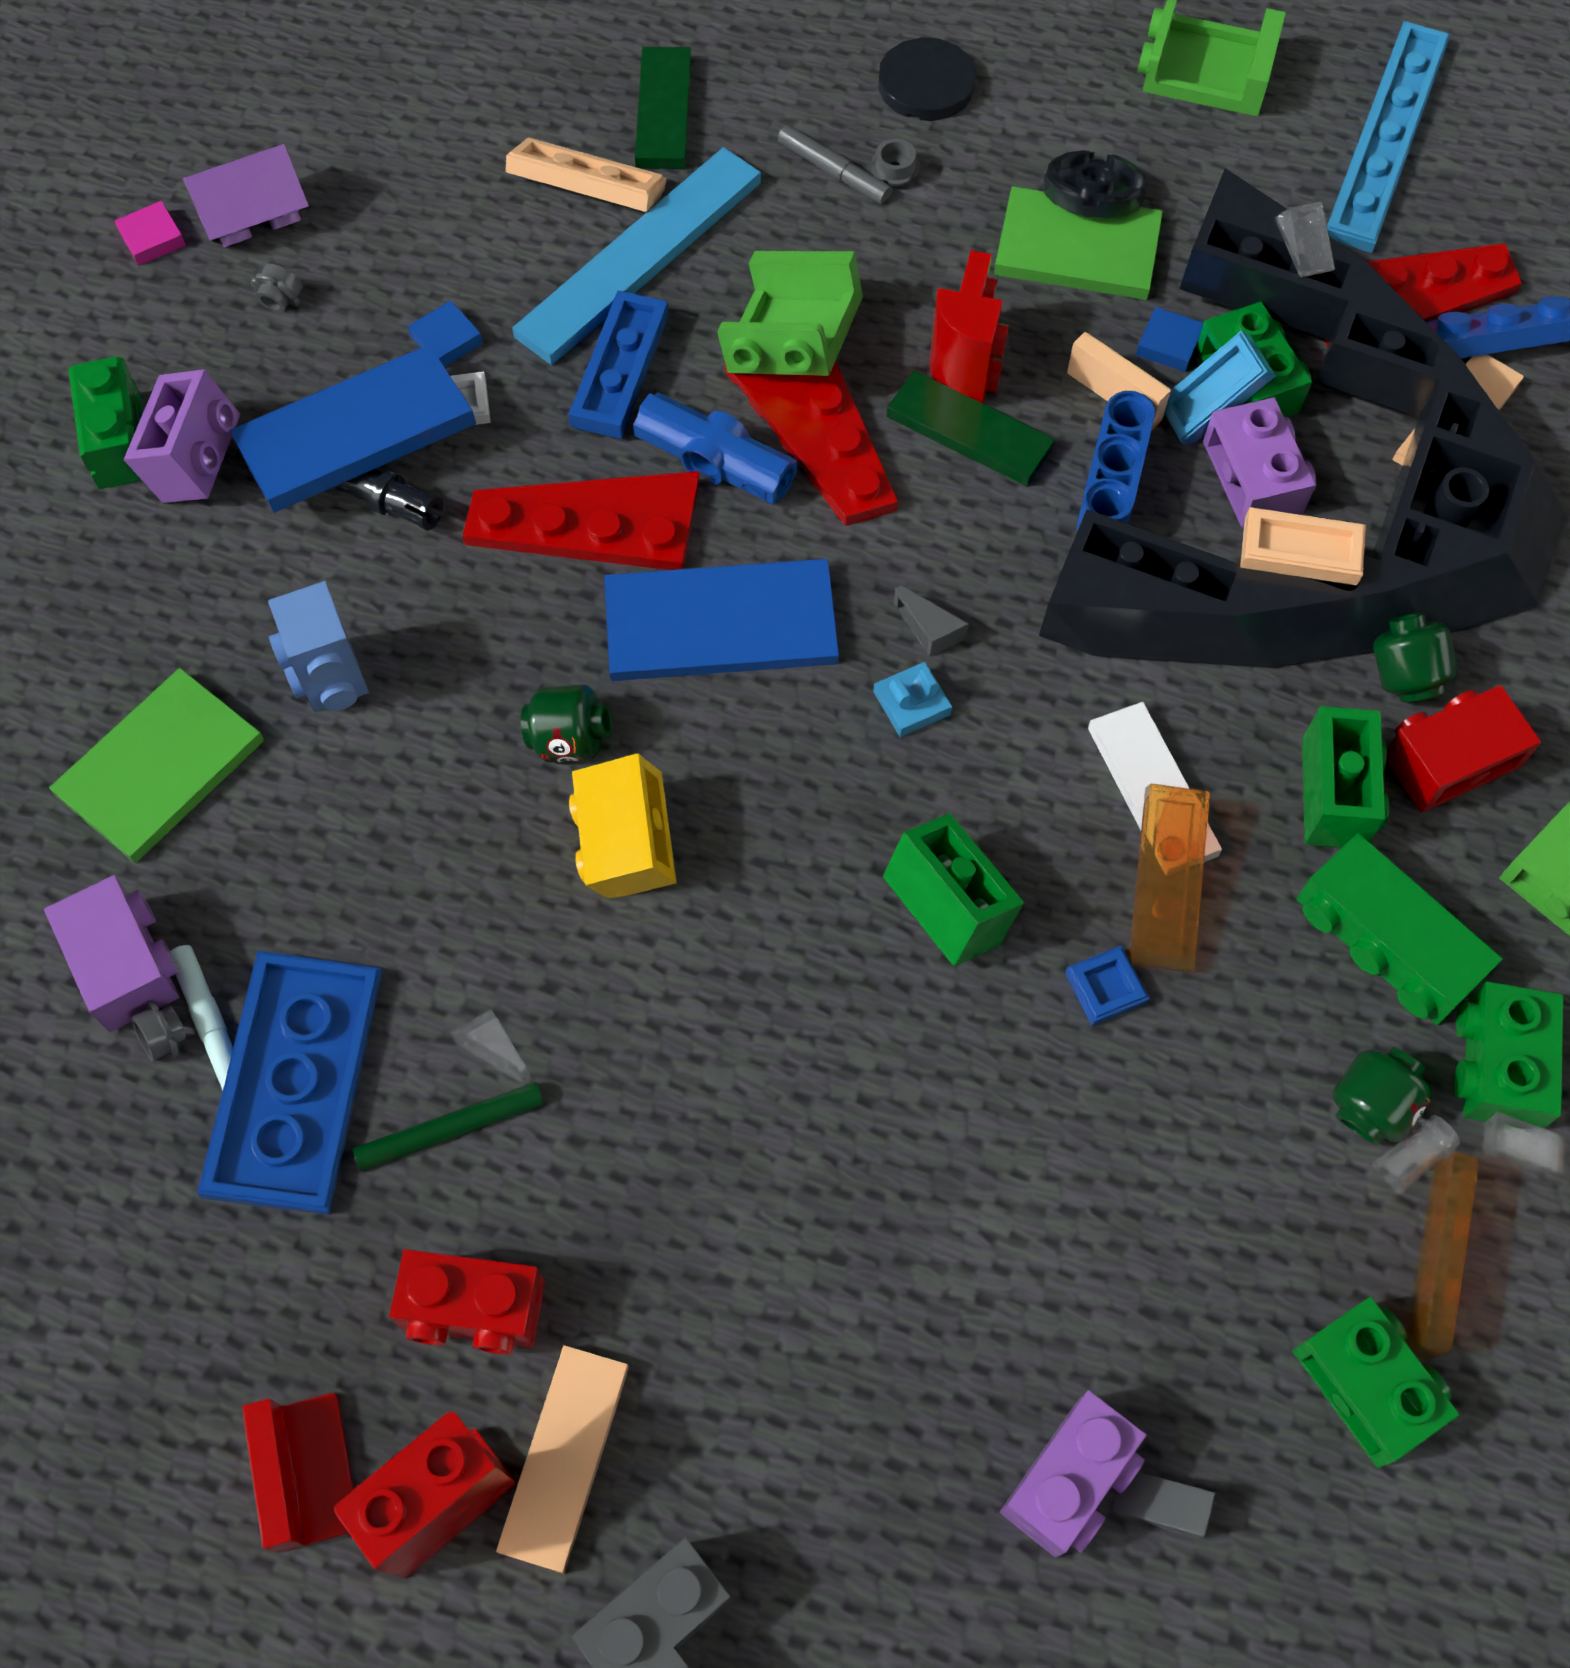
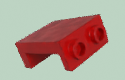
[334,1412,517,1579]

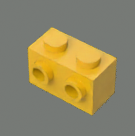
[569,753,677,898]

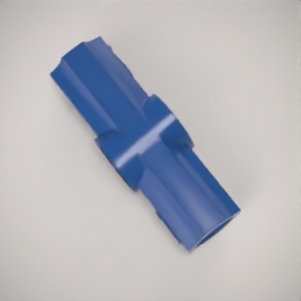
[633,392,797,505]

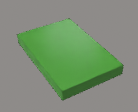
[994,186,1163,300]
[49,668,265,864]

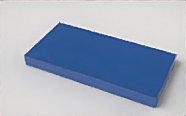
[229,345,477,513]
[604,559,839,681]
[197,951,382,1215]

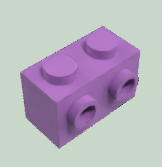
[183,144,309,247]
[124,369,241,503]
[1203,397,1316,529]
[44,875,180,1033]
[999,1390,1146,1558]

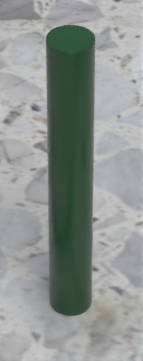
[353,1081,544,1172]

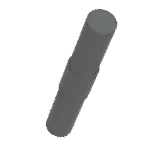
[778,124,893,205]

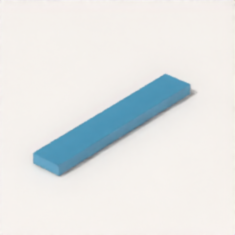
[1325,21,1451,253]
[512,147,761,365]

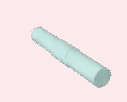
[170,945,233,1090]

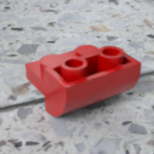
[929,250,1009,404]

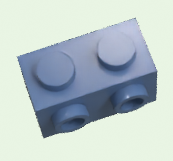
[268,581,369,712]

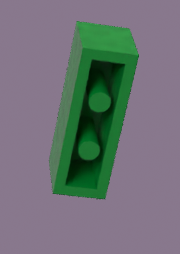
[1296,833,1503,1025]

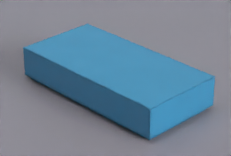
[1164,330,1276,445]

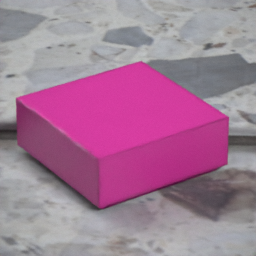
[114,201,186,266]

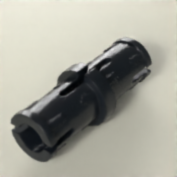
[334,469,444,531]

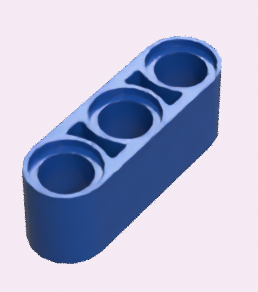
[1077,391,1155,531]

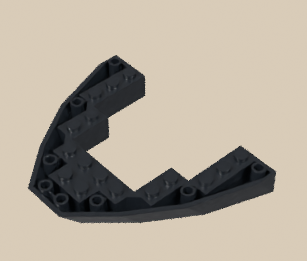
[1039,168,1565,667]

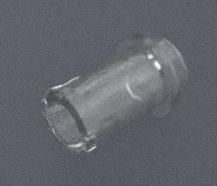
[1373,1115,1460,1194]

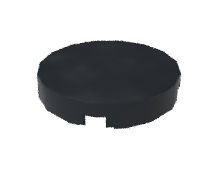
[878,37,976,121]
[1043,150,1146,219]

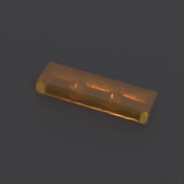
[1129,783,1210,973]
[1406,1151,1479,1361]

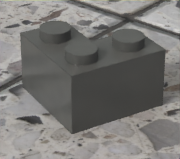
[571,1537,732,1668]

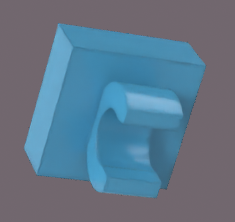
[873,662,952,737]

